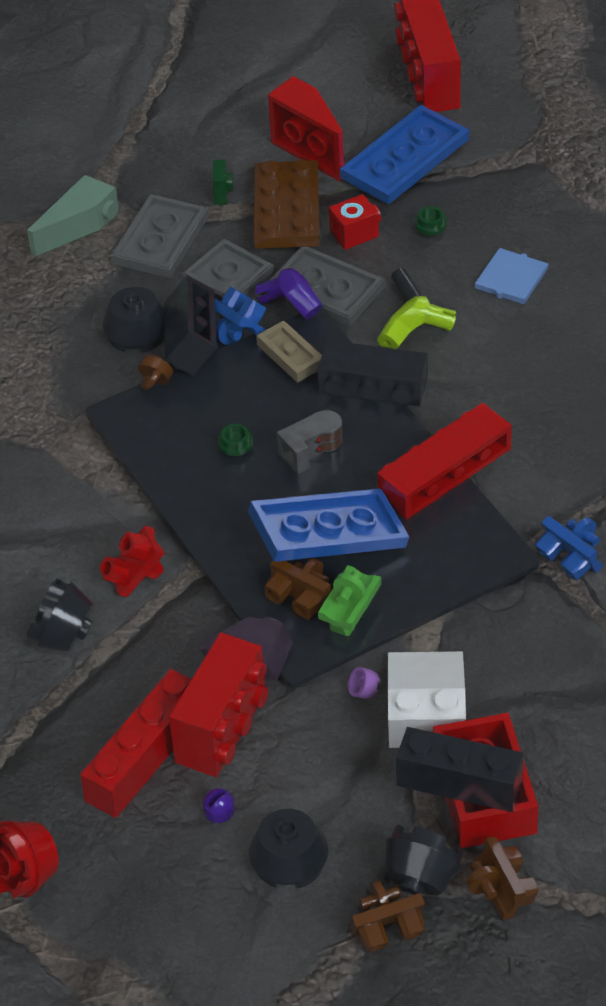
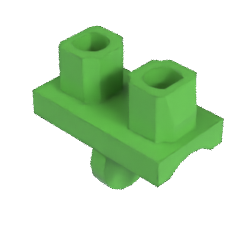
[318,565,381,636]

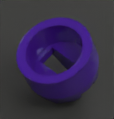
[203,788,235,823]

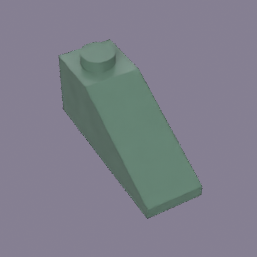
[27,175,119,256]

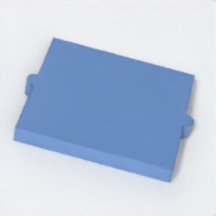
[475,248,549,304]

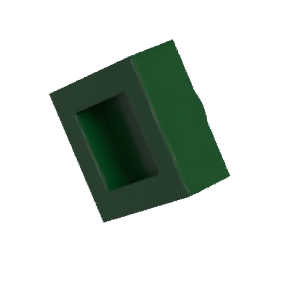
[213,160,234,205]

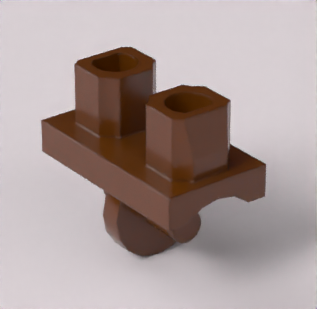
[264,558,331,620]
[466,837,539,920]
[348,880,425,953]

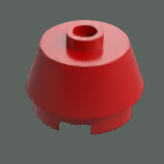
[0,821,59,899]

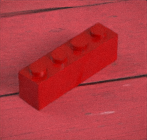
[377,403,512,520]
[80,669,192,818]

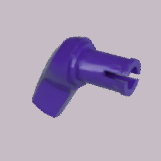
[255,268,323,319]

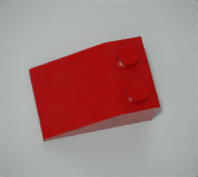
[268,76,344,182]

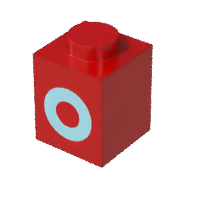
[329,194,381,250]

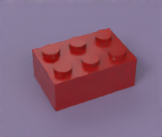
[169,632,269,778]
[433,712,538,848]

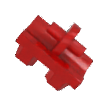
[99,525,165,597]

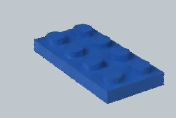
[340,105,469,205]
[248,489,409,562]

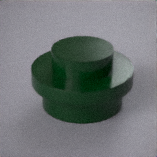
[415,206,447,236]
[218,424,253,456]

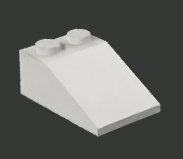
[388,651,466,748]

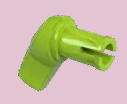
[377,296,456,349]

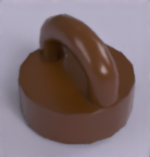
[138,355,173,390]

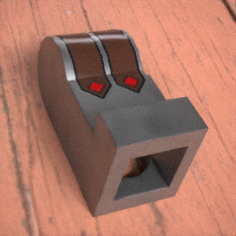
[277,410,342,474]

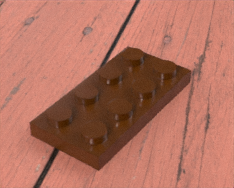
[254,159,320,249]

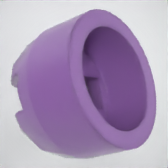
[348,667,381,699]

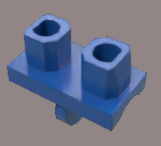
[215,286,267,345]
[535,515,603,581]

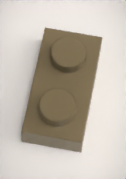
[256,320,322,383]

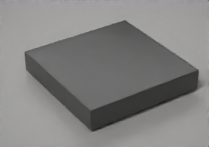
[182,238,274,301]

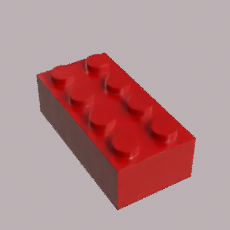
[394,0,461,112]

